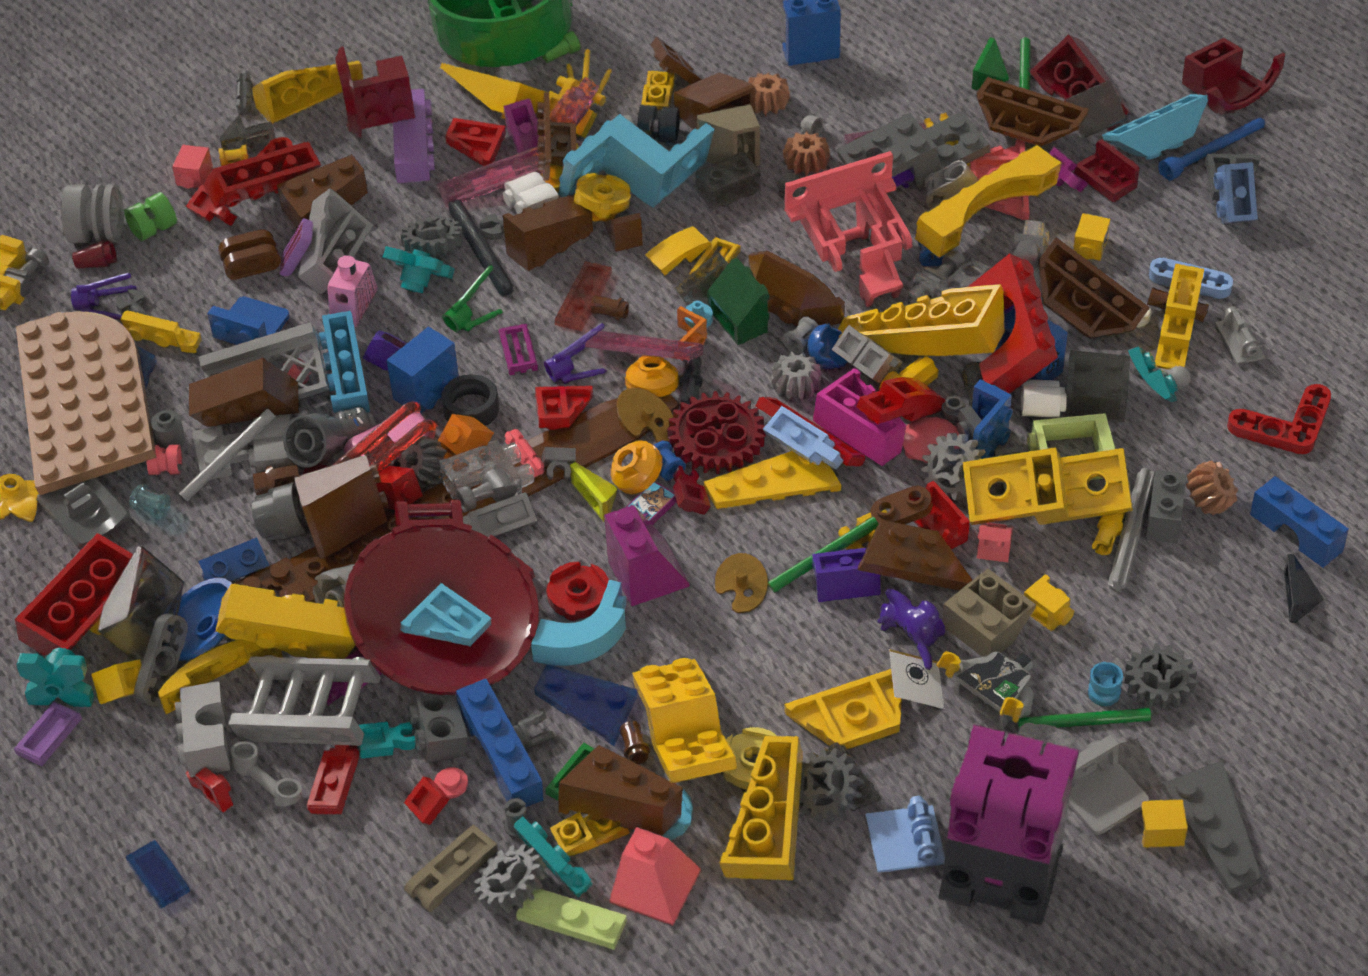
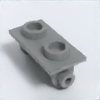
[1215,306,1265,365]

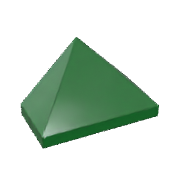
[972,37,1009,90]

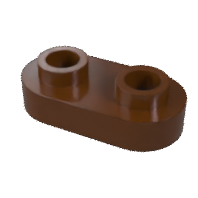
[871,486,933,524]

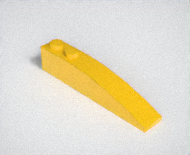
[837,284,1005,356]

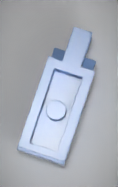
[763,406,844,470]

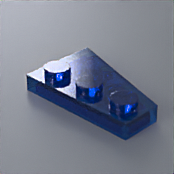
[534,664,638,746]

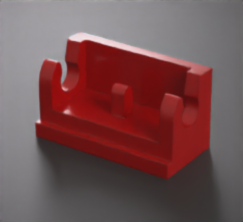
[911,481,970,550]

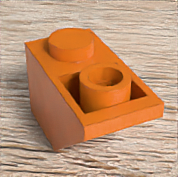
[438,414,494,482]

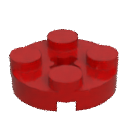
[546,562,609,621]

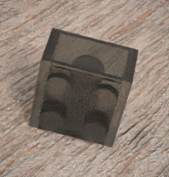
[1063,350,1130,423]

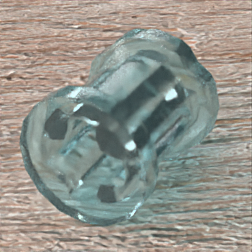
[129,484,171,520]

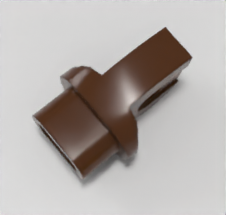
[253,465,299,496]

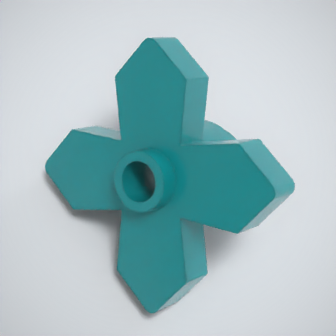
[383,246,455,294]
[16,648,94,707]

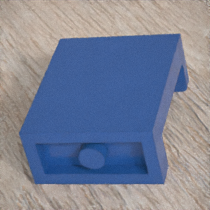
[782,0,841,66]

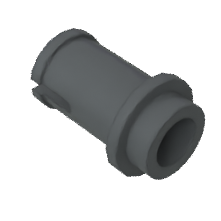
[504,798,531,838]

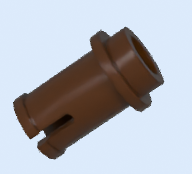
[591,295,629,321]
[619,721,650,764]

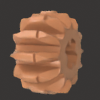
[748,71,790,116]
[783,131,830,177]
[1186,461,1238,515]

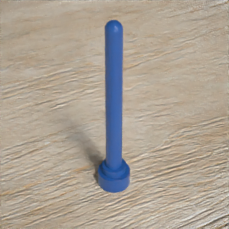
[1158,118,1265,181]

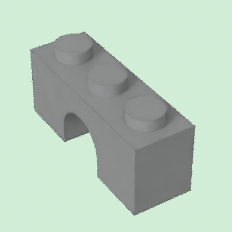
[175,681,230,777]

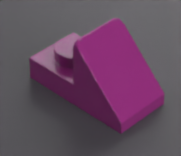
[503,98,538,160]

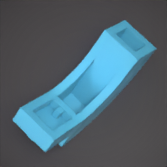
[531,580,627,666]

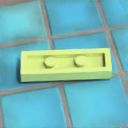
[516,889,627,950]

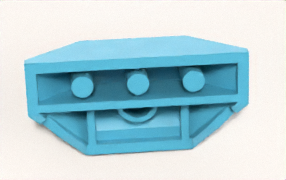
[1102,94,1208,159]

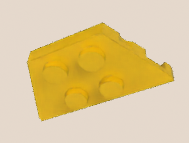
[785,669,902,751]

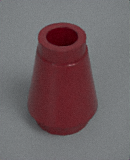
[72,239,117,269]

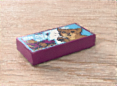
[625,481,677,525]

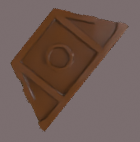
[858,520,972,591]

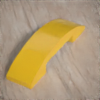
[158,639,283,714]

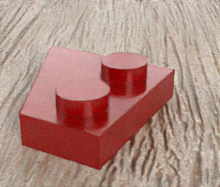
[445,118,506,169]
[535,386,593,430]

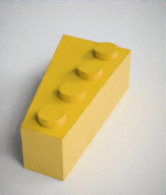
[215,584,355,659]
[719,736,803,880]

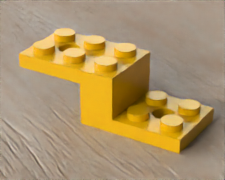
[963,447,1133,525]
[632,658,737,783]

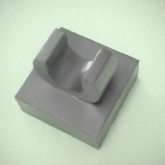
[542,447,576,480]

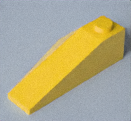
[252,61,364,124]

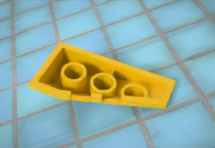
[440,63,548,120]

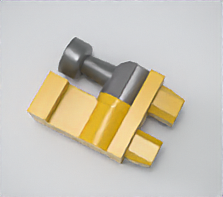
[0,235,50,311]

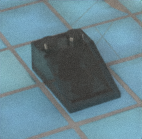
[98,545,184,664]

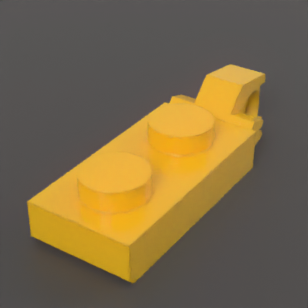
[121,310,202,353]

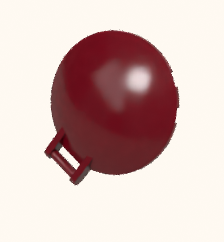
[344,500,539,695]

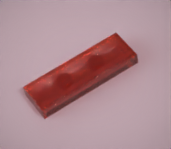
[554,261,612,331]

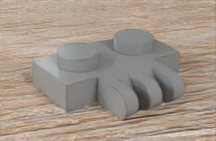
[192,425,249,479]

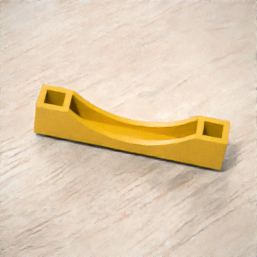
[915,145,1061,258]

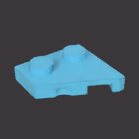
[401,583,491,646]

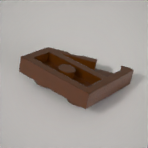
[650,37,703,85]

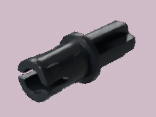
[679,354,703,405]

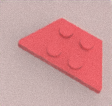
[970,140,1029,220]

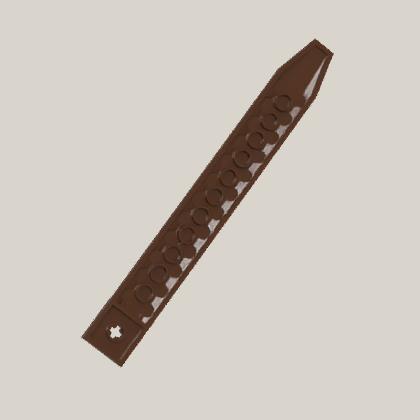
[234,394,679,603]

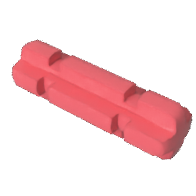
[505,429,545,478]

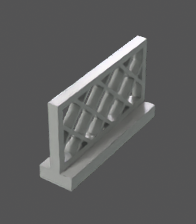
[199,322,329,399]

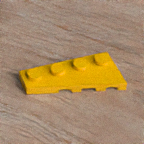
[704,451,841,509]

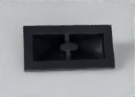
[1284,554,1323,623]

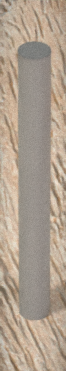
[179,408,275,502]

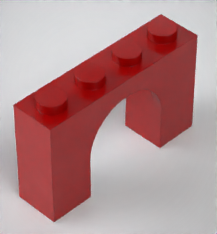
[968,253,1058,394]

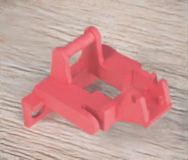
[785,151,913,307]

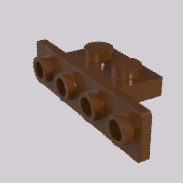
[537,92,577,181]

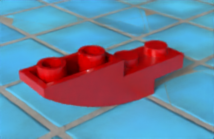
[856,377,945,424]

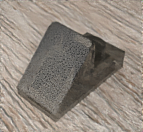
[219,115,276,154]

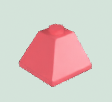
[609,827,701,925]

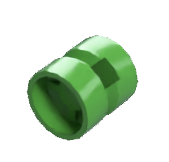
[124,192,177,242]

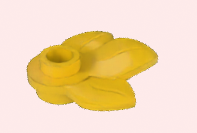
[0,474,39,522]

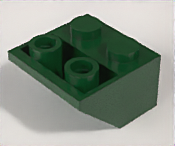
[707,257,770,345]

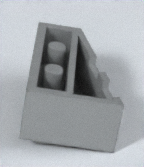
[298,188,373,294]

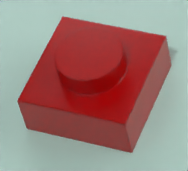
[404,776,450,825]

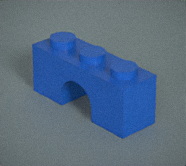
[1250,476,1349,568]

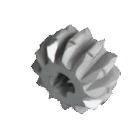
[771,351,821,401]

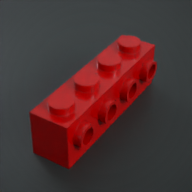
[203,141,321,209]

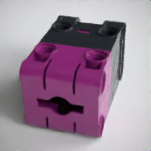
[939,724,1079,926]

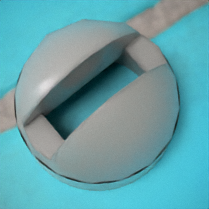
[800,115,824,135]

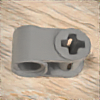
[924,160,979,208]

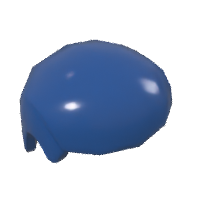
[807,324,848,369]

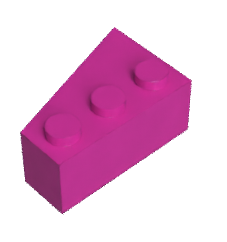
[813,367,906,466]

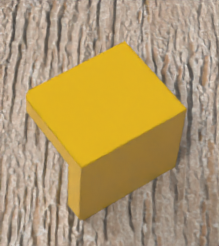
[91,659,149,704]
[1141,800,1188,847]

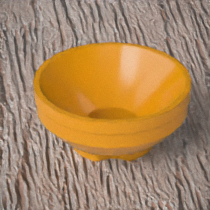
[625,355,679,397]
[611,440,662,494]

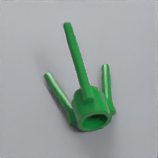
[442,266,503,333]

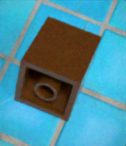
[674,72,755,130]
[294,455,390,559]

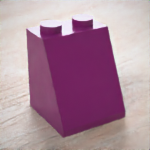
[604,505,690,607]

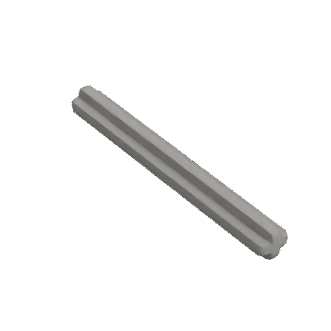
[1108,468,1155,592]

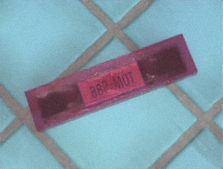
[437,147,543,207]
[585,331,704,360]

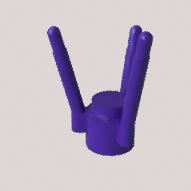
[71,273,137,320]
[544,323,606,385]

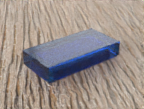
[125,840,190,909]

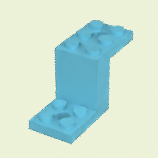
[558,114,715,208]

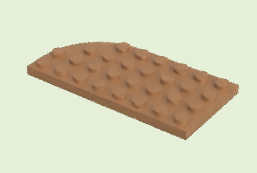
[16,311,157,495]

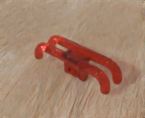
[331,401,437,473]

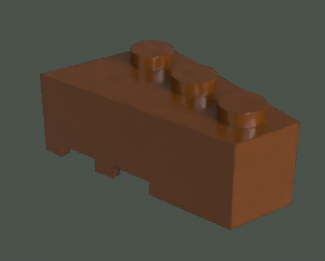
[277,154,368,229]
[558,745,683,836]

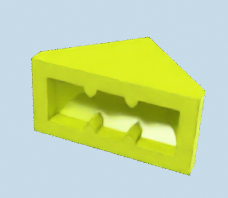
[570,462,618,522]

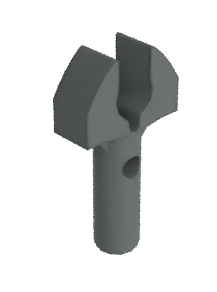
[479,214,504,240]
[116,289,150,316]

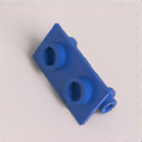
[198,537,269,582]

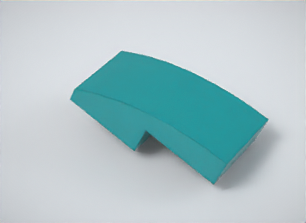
[1128,346,1178,402]

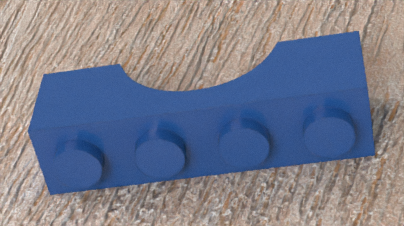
[456,678,544,807]

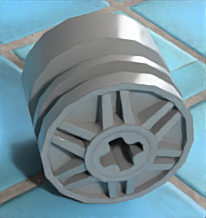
[61,184,124,243]

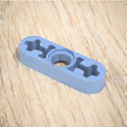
[1149,258,1233,299]

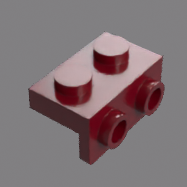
[1074,139,1140,202]

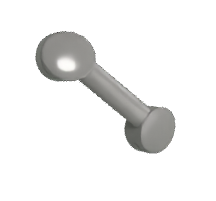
[231,741,302,807]

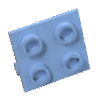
[866,796,945,873]

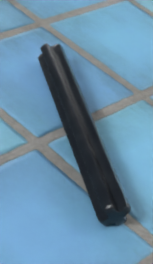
[448,199,514,297]

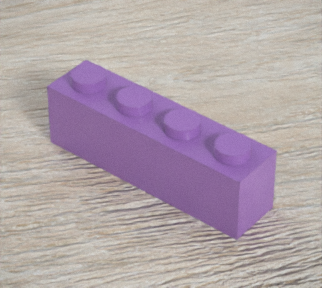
[393,89,435,183]

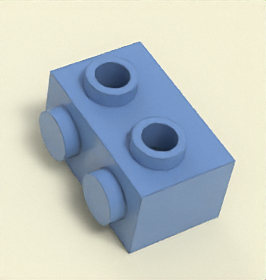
[1214,162,1258,224]

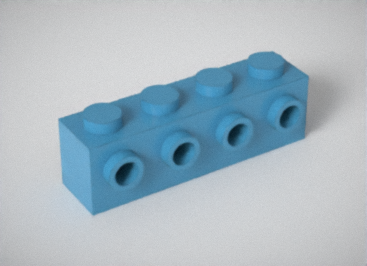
[319,311,370,413]

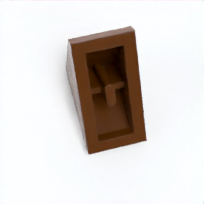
[604,213,643,252]

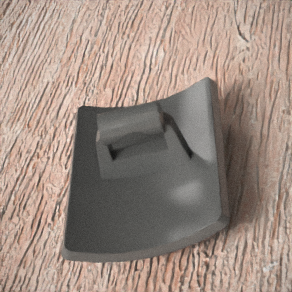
[36,477,130,547]

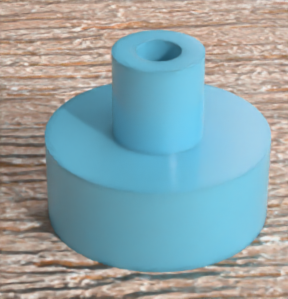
[685,301,713,328]

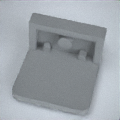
[1069,734,1149,835]

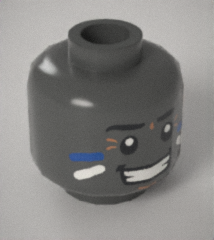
[335,407,375,447]

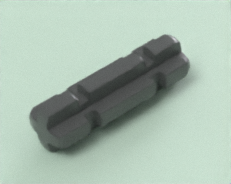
[236,72,251,115]

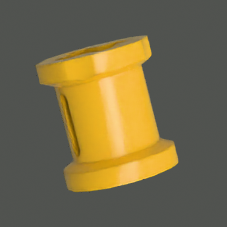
[218,145,249,166]

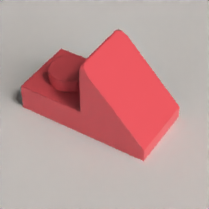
[977,523,1014,562]

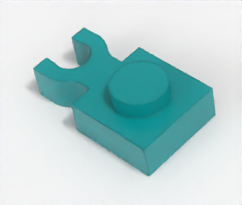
[357,721,416,759]

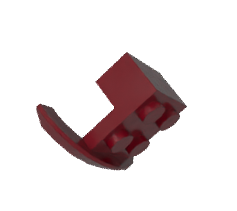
[1182,38,1285,115]
[335,46,415,138]

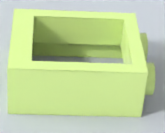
[1027,413,1115,480]

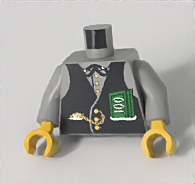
[936,651,1034,729]

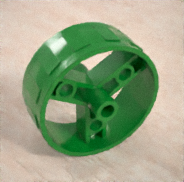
[427,0,573,67]

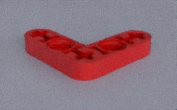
[1227,384,1331,454]

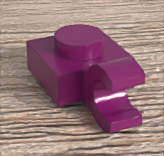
[1049,147,1088,193]

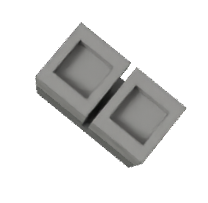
[832,325,903,384]

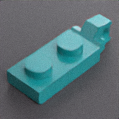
[514,816,593,898]

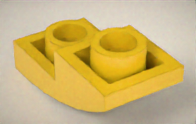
[641,71,675,109]
[645,226,711,276]
[550,812,630,856]

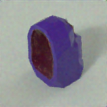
[363,330,407,370]

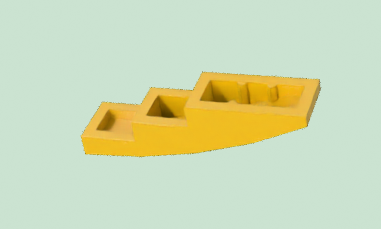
[1155,264,1204,370]

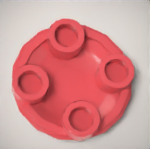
[903,417,960,463]

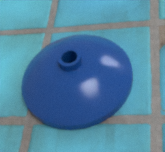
[162,578,232,661]

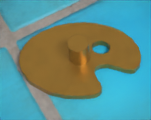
[616,388,673,443]
[715,553,768,613]

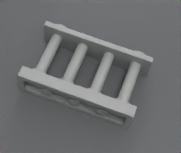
[229,655,381,746]

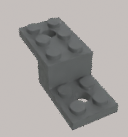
[837,111,991,188]

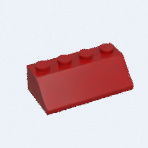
[15,533,148,656]

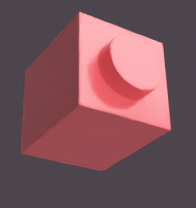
[172,145,213,188]

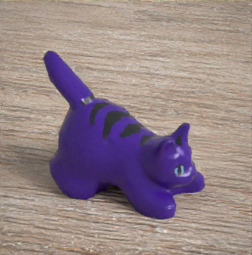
[877,588,945,670]

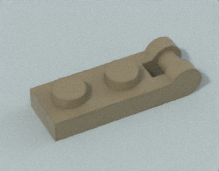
[404,824,498,912]

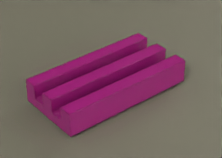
[498,324,538,375]

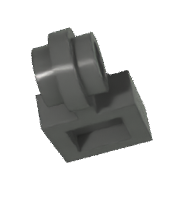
[942,396,982,441]

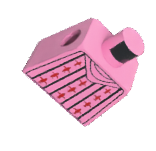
[327,256,378,327]

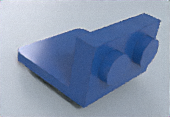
[207,296,290,345]
[972,379,1013,459]

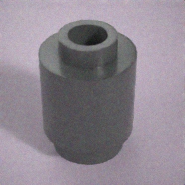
[151,410,186,449]

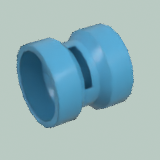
[1088,662,1123,706]

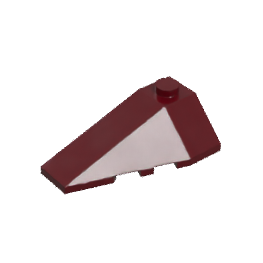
[1030,34,1131,131]

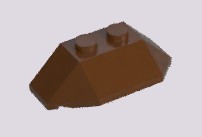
[976,77,1089,147]
[1038,237,1150,339]
[748,250,845,326]

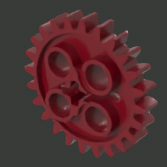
[667,391,766,474]

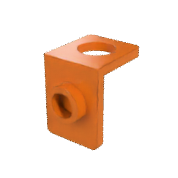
[677,306,707,361]

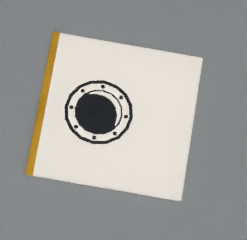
[889,649,944,709]

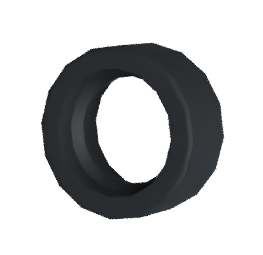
[441,374,500,426]

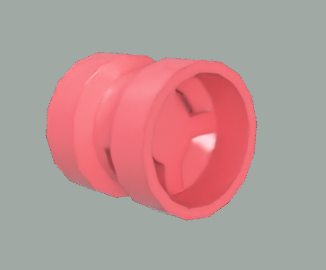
[146,444,182,475]

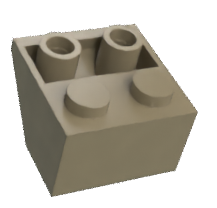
[697,105,760,171]
[942,568,1036,657]

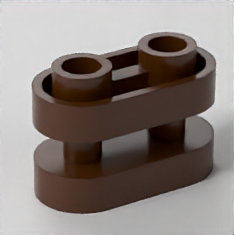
[218,229,281,280]

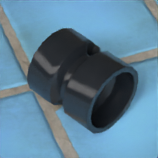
[637,105,680,143]

